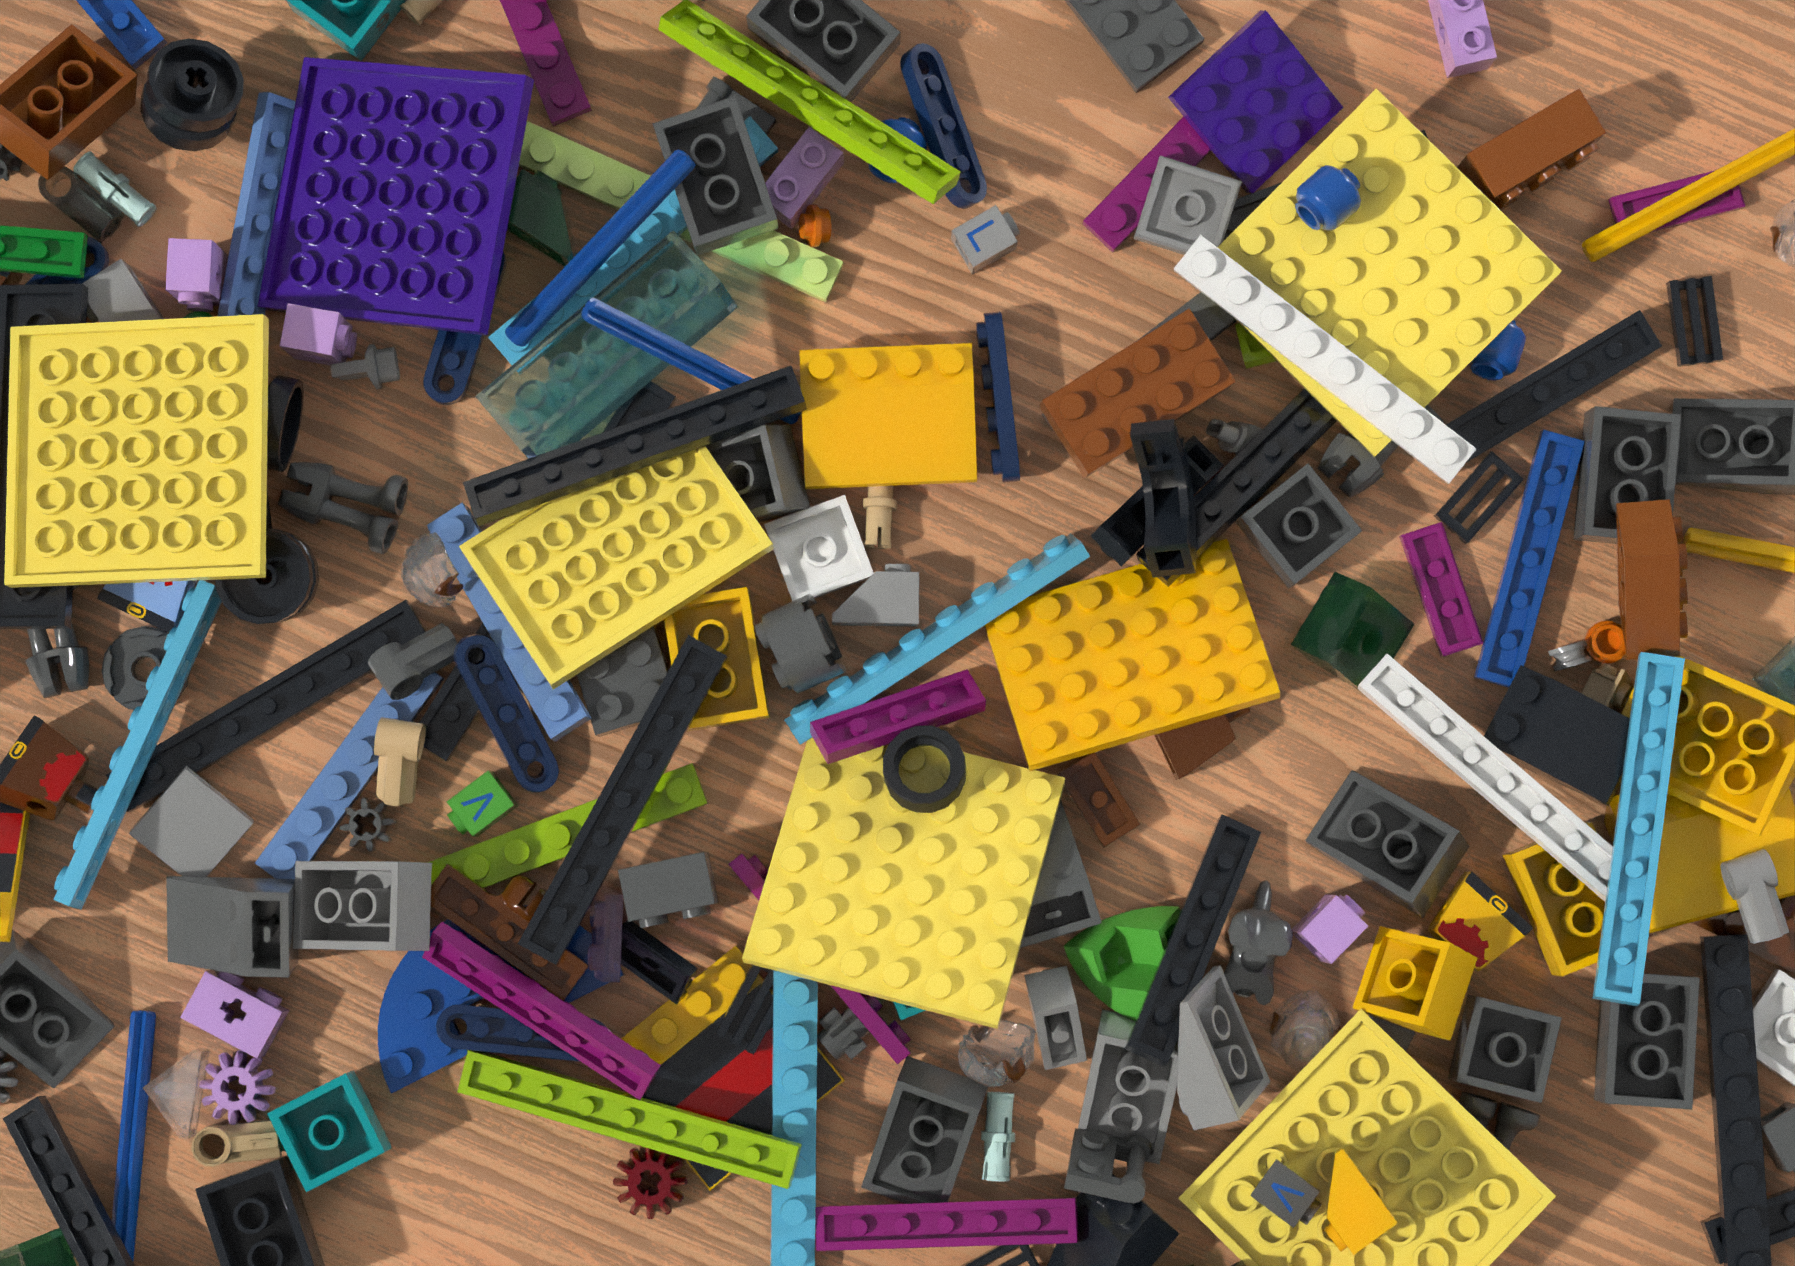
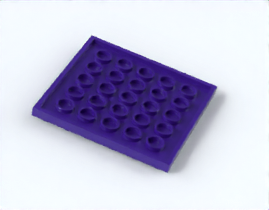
[257,57,534,336]

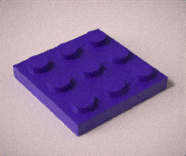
[1168,10,1344,194]

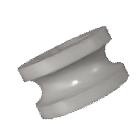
[1548,640,1592,672]

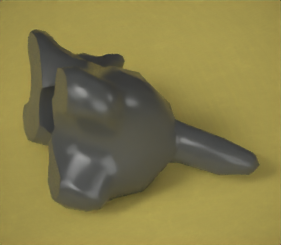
[1224,881,1293,1005]

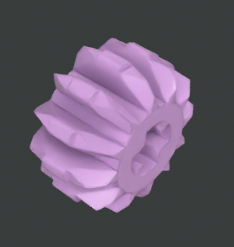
[199,1050,276,1125]

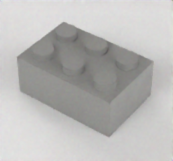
[293,861,432,951]

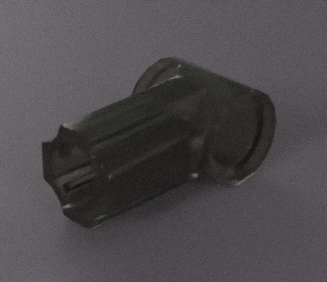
[38,166,125,243]

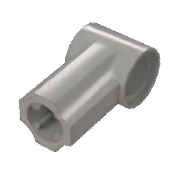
[1720,849,1789,944]

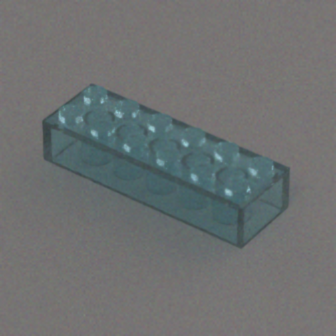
[475,230,738,459]

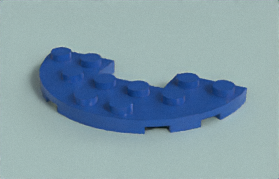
[378,905,625,1094]

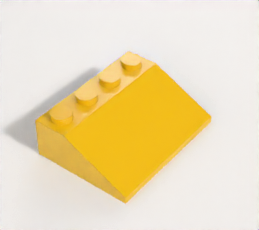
[799,343,977,489]
[1621,656,1795,836]
[1604,788,1795,933]

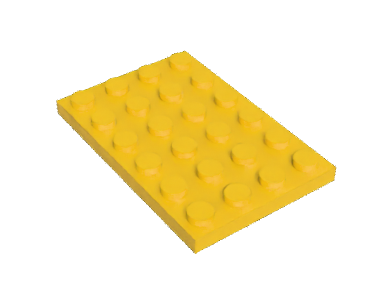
[984,539,1280,771]

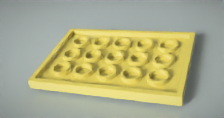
[459,446,774,690]

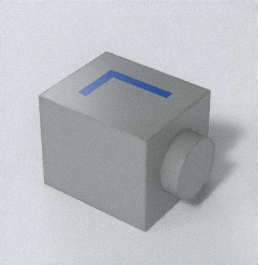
[951,205,1020,274]

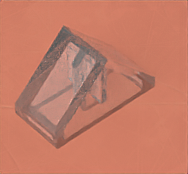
[143,1048,210,1139]

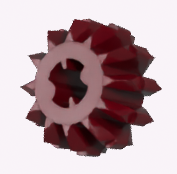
[613,1147,688,1219]

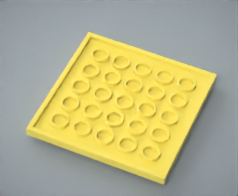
[1217,89,1562,457]
[4,314,269,588]
[742,737,1065,1029]
[1178,1009,1556,1266]

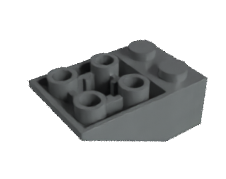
[1020,800,1102,948]
[166,876,299,978]

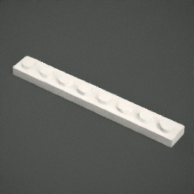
[1174,234,1476,484]
[1357,654,1656,901]

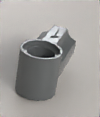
[368,623,457,700]

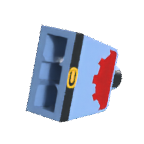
[97,580,197,632]

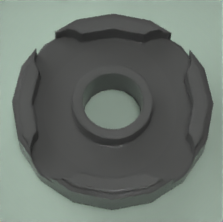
[101,626,190,710]

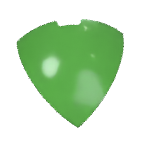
[1064,906,1180,1021]

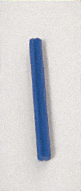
[505,149,695,347]
[581,298,802,424]
[111,1010,156,1261]

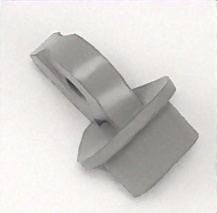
[330,344,400,390]
[1206,419,1262,455]

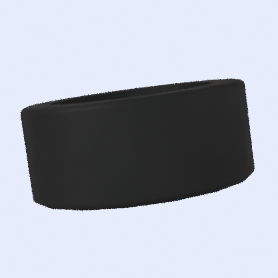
[883,726,966,813]

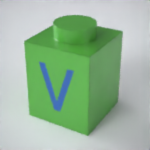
[447,770,519,837]

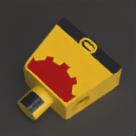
[1427,872,1533,972]

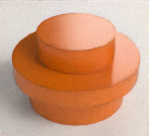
[799,204,831,247]
[1584,621,1626,664]

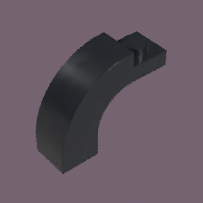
[1130,419,1197,577]
[1091,435,1224,566]

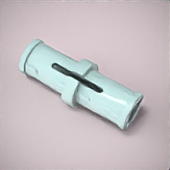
[73,151,156,227]
[981,1092,1016,1182]

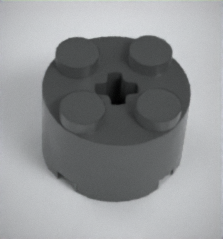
[755,594,846,694]

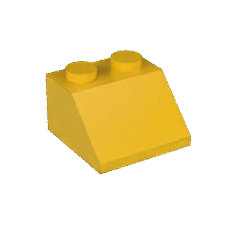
[1352,926,1477,1041]
[1325,1148,1398,1255]

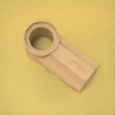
[374,717,426,806]
[191,1120,282,1167]

